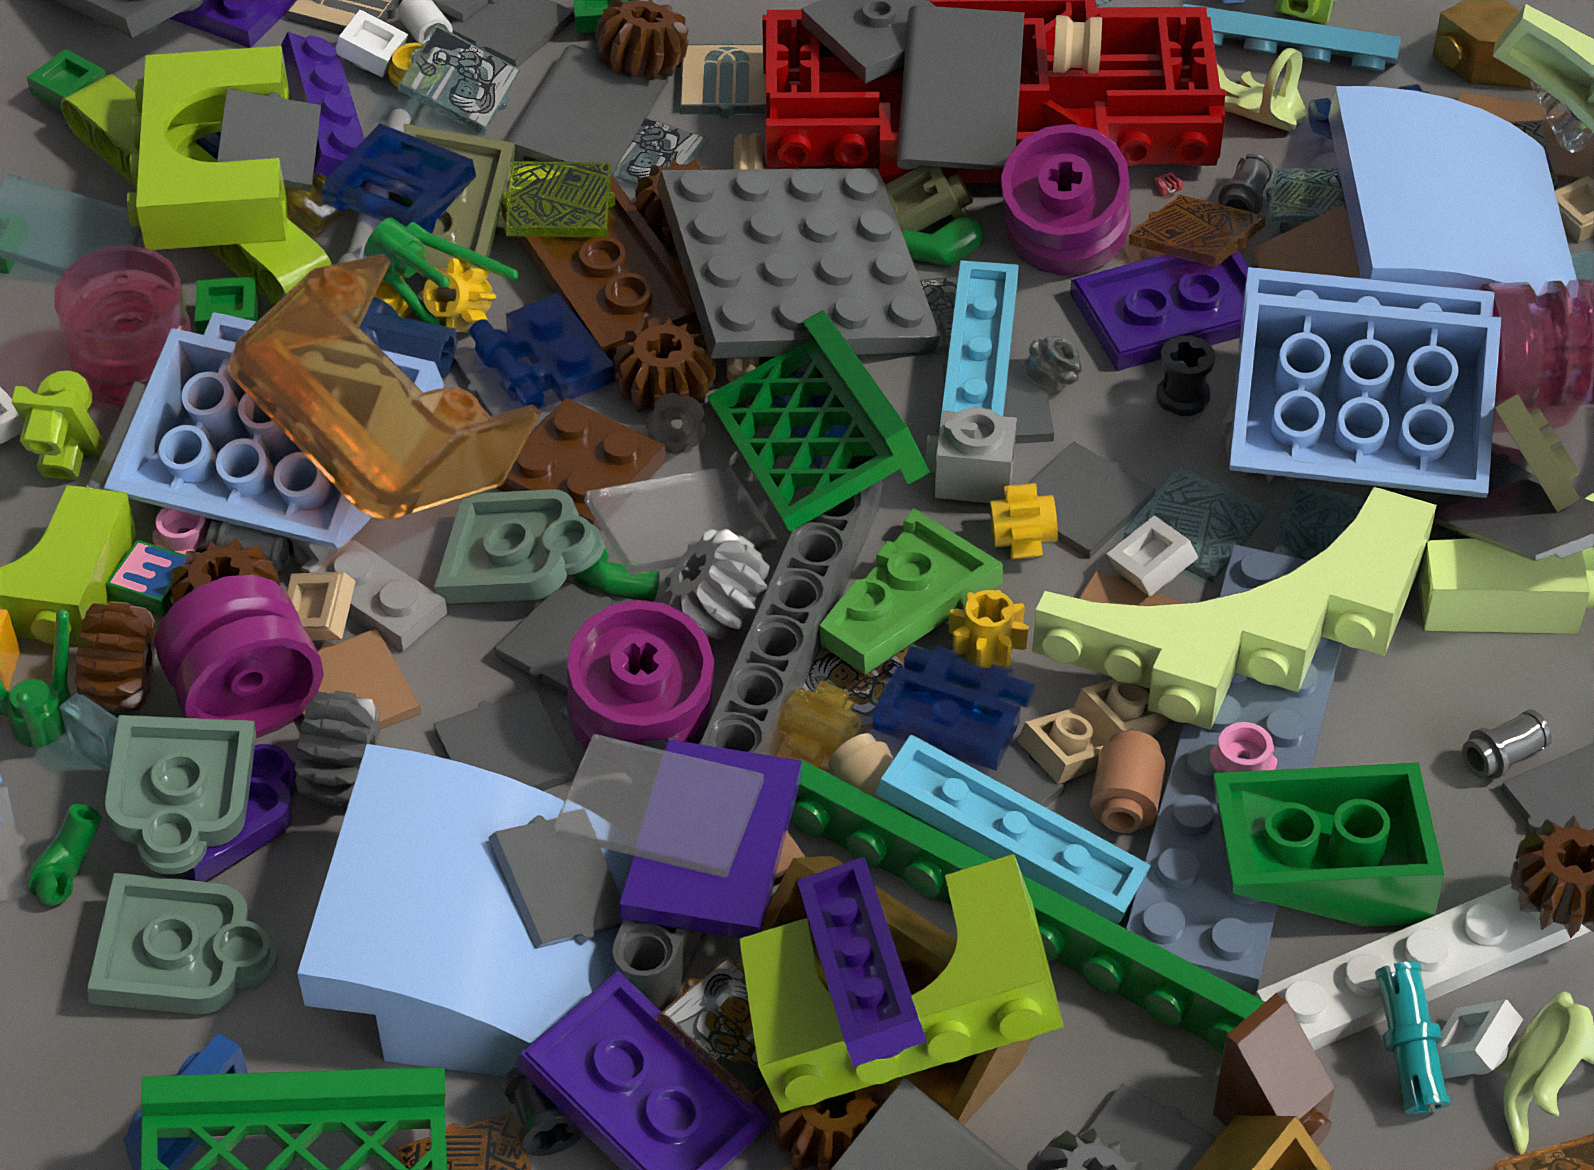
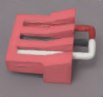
[1154,172,1183,196]

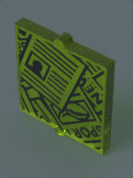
[503,161,615,237]

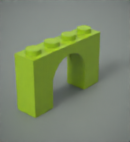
[127,46,289,251]
[0,485,137,645]
[739,854,1064,1113]

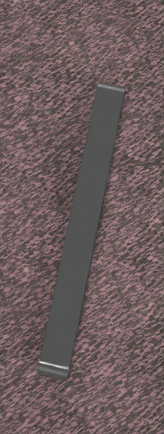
[612,437,882,1012]

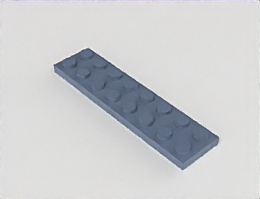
[1126,544,1342,995]

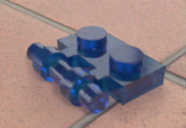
[469,293,615,411]
[872,644,1035,771]

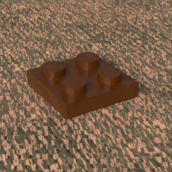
[493,398,666,532]

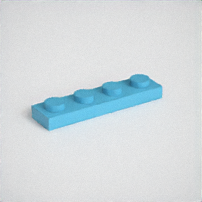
[1183,4,1401,71]
[940,260,1019,427]
[875,734,1151,924]

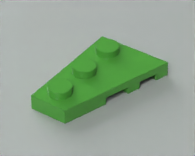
[819,508,1003,675]

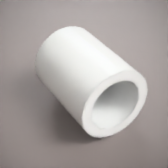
[398,0,452,50]

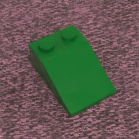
[1212,762,1445,927]

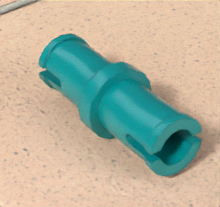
[1375,961,1451,1114]

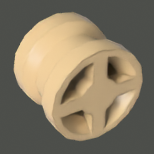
[1053,15,1102,75]

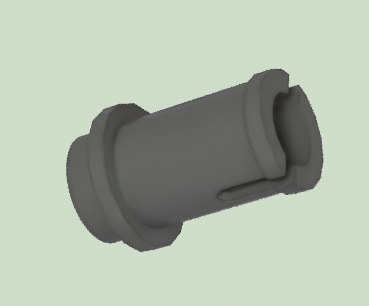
[1218,153,1273,222]
[206,519,291,571]
[1462,709,1552,779]

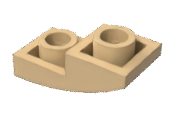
[1017,679,1169,784]

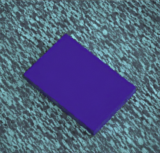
[1070,237,1249,371]
[619,739,802,939]
[515,971,773,1170]

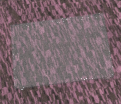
[584,466,778,575]
[553,734,764,878]

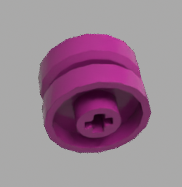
[1001,124,1131,276]
[154,574,324,738]
[567,600,714,770]

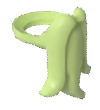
[1217,48,1306,131]
[1494,991,1594,1154]

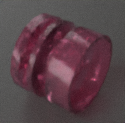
[54,245,192,407]
[1480,279,1594,409]

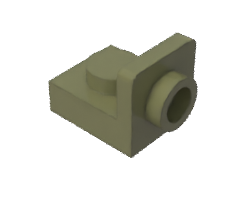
[884,165,973,233]

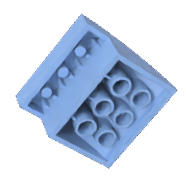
[1328,86,1588,337]
[1229,267,1501,498]
[104,312,444,549]
[297,744,637,1077]

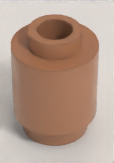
[1090,730,1165,833]

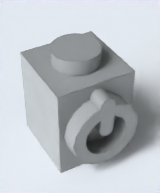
[925,407,1017,503]

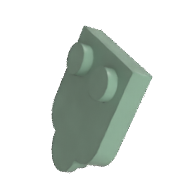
[434,489,604,604]
[105,715,256,874]
[87,873,277,1015]

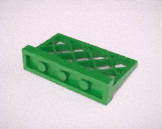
[706,309,930,532]
[141,1067,447,1170]

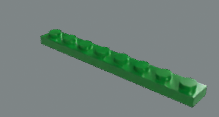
[791,759,1265,1055]

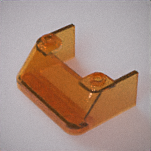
[227,254,541,519]

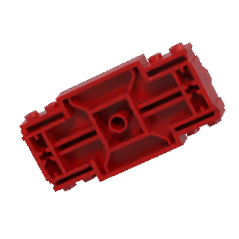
[762,0,1225,183]

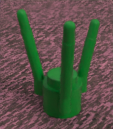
[364,217,519,326]
[0,609,71,748]

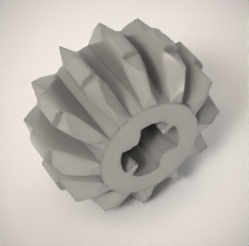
[662,529,770,640]

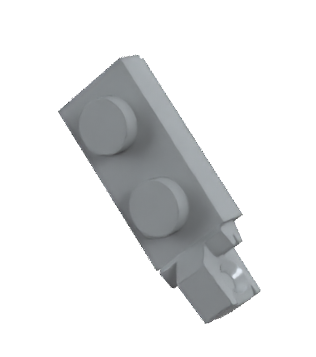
[288,537,447,652]

